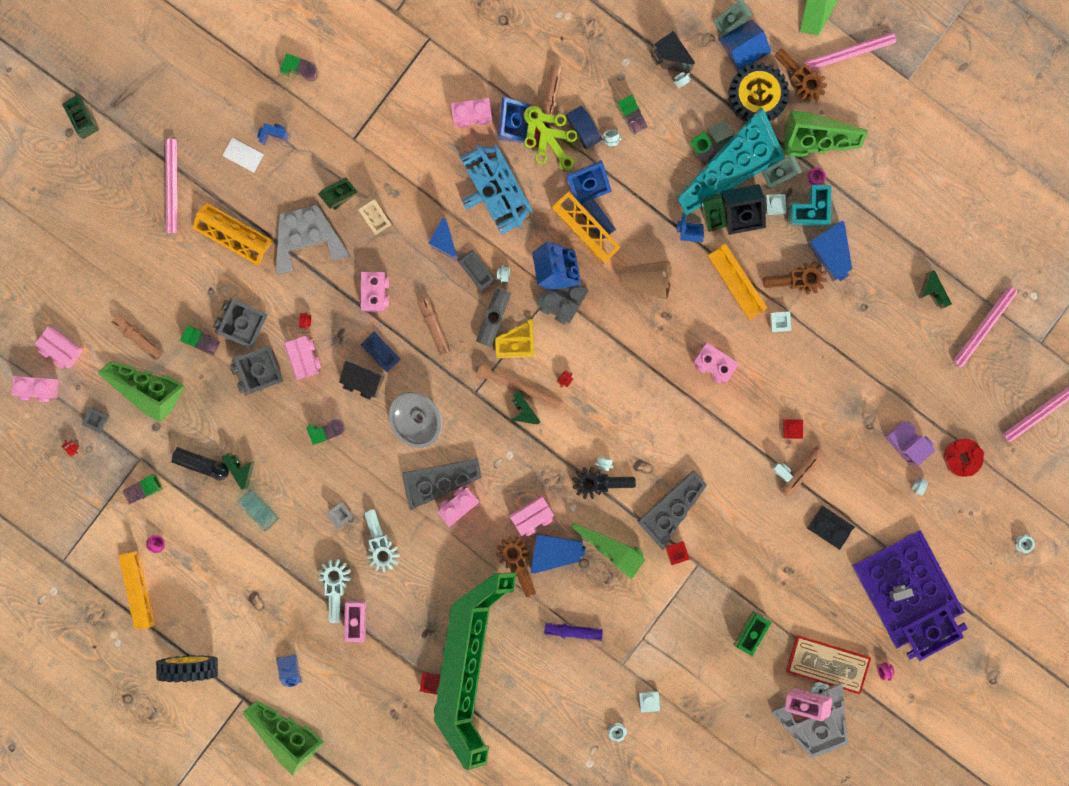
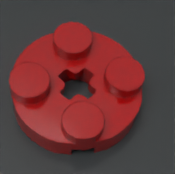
[944,439,984,477]

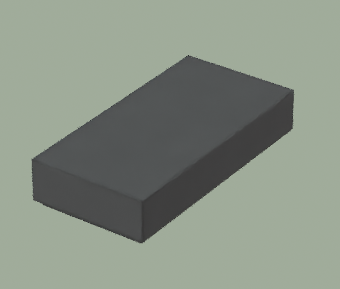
[458,250,496,292]

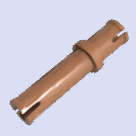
[542,65,563,125]
[418,298,451,356]
[111,314,163,361]
[779,446,826,498]

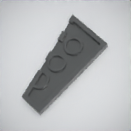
[402,458,482,511]
[637,470,707,550]

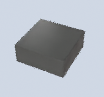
[82,407,109,433]

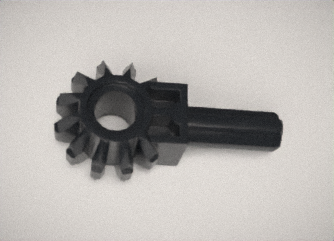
[572,467,636,499]

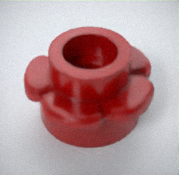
[299,311,312,330]
[556,370,574,387]
[61,440,79,457]

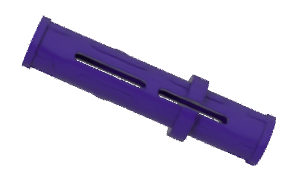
[544,623,603,641]

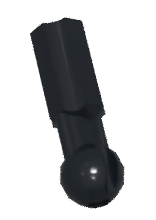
[171,447,229,481]

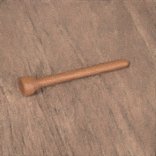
[476,363,563,408]

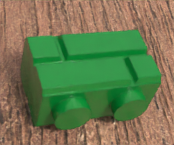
[733,611,772,657]

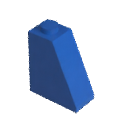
[807,220,852,281]
[531,533,586,574]

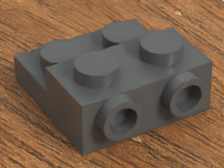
[536,285,589,325]
[213,297,268,349]
[230,346,283,396]

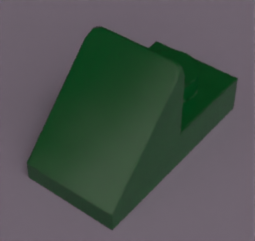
[318,178,358,210]
[700,193,727,232]
[918,270,952,309]
[511,391,541,425]
[222,453,255,490]

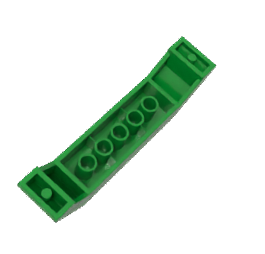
[434,572,516,770]

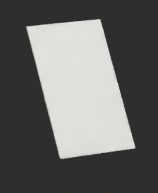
[222,137,264,173]

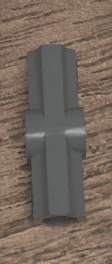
[476,288,511,347]

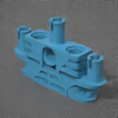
[460,144,533,235]

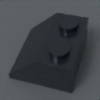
[651,31,695,73]
[722,184,766,235]
[339,361,385,400]

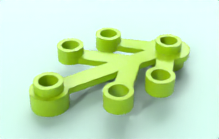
[523,106,577,171]

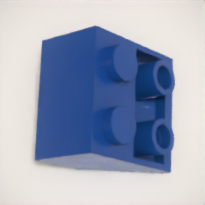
[532,241,581,290]

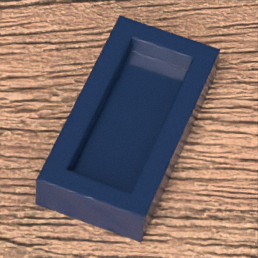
[360,332,401,372]

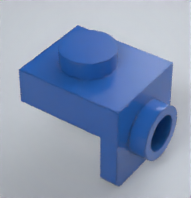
[257,123,289,145]
[677,214,704,242]
[277,654,302,687]

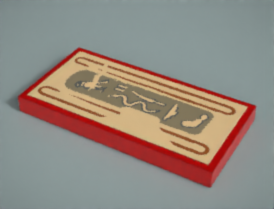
[786,635,871,694]

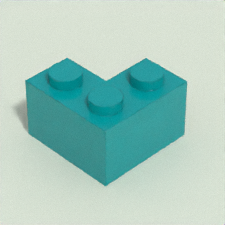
[788,185,832,227]

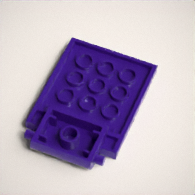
[851,530,968,662]

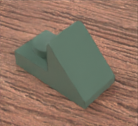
[713,0,753,37]
[706,121,734,153]
[762,155,802,189]

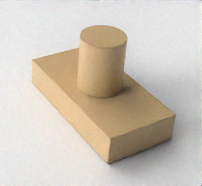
[356,195,391,235]

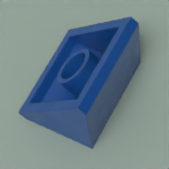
[719,19,771,71]
[498,97,532,143]
[565,160,612,204]
[429,218,458,260]

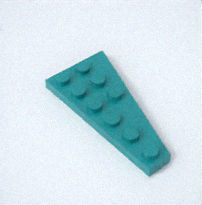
[676,107,785,215]

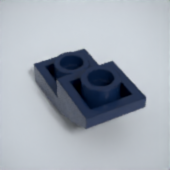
[565,106,603,149]
[577,197,616,239]

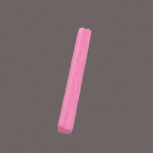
[804,33,896,70]
[165,138,177,234]
[953,287,1017,367]
[1003,386,1069,442]

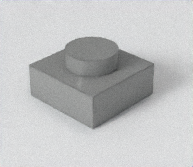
[326,502,353,529]
[889,585,914,601]

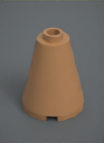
[618,261,672,299]

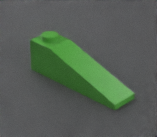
[800,0,838,35]
[783,110,868,157]
[98,361,184,422]
[571,523,645,579]
[243,701,324,776]

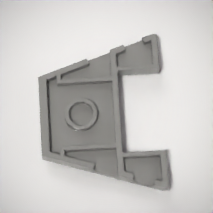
[276,205,350,275]
[772,683,848,758]

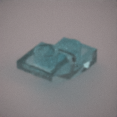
[237,489,280,532]

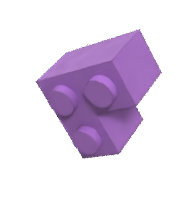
[884,421,936,466]

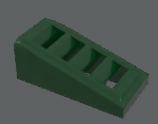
[62,94,99,139]

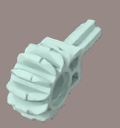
[365,510,400,572]
[318,559,351,623]

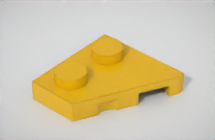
[495,319,534,359]

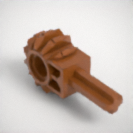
[774,49,827,102]
[763,262,827,294]
[496,536,536,597]

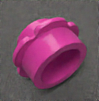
[807,167,826,185]
[146,535,165,553]
[878,662,895,681]

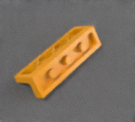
[552,191,621,265]
[192,203,273,266]
[707,244,767,320]
[118,550,155,630]

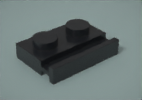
[807,505,855,550]

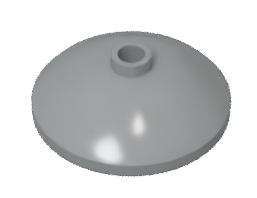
[389,392,443,448]

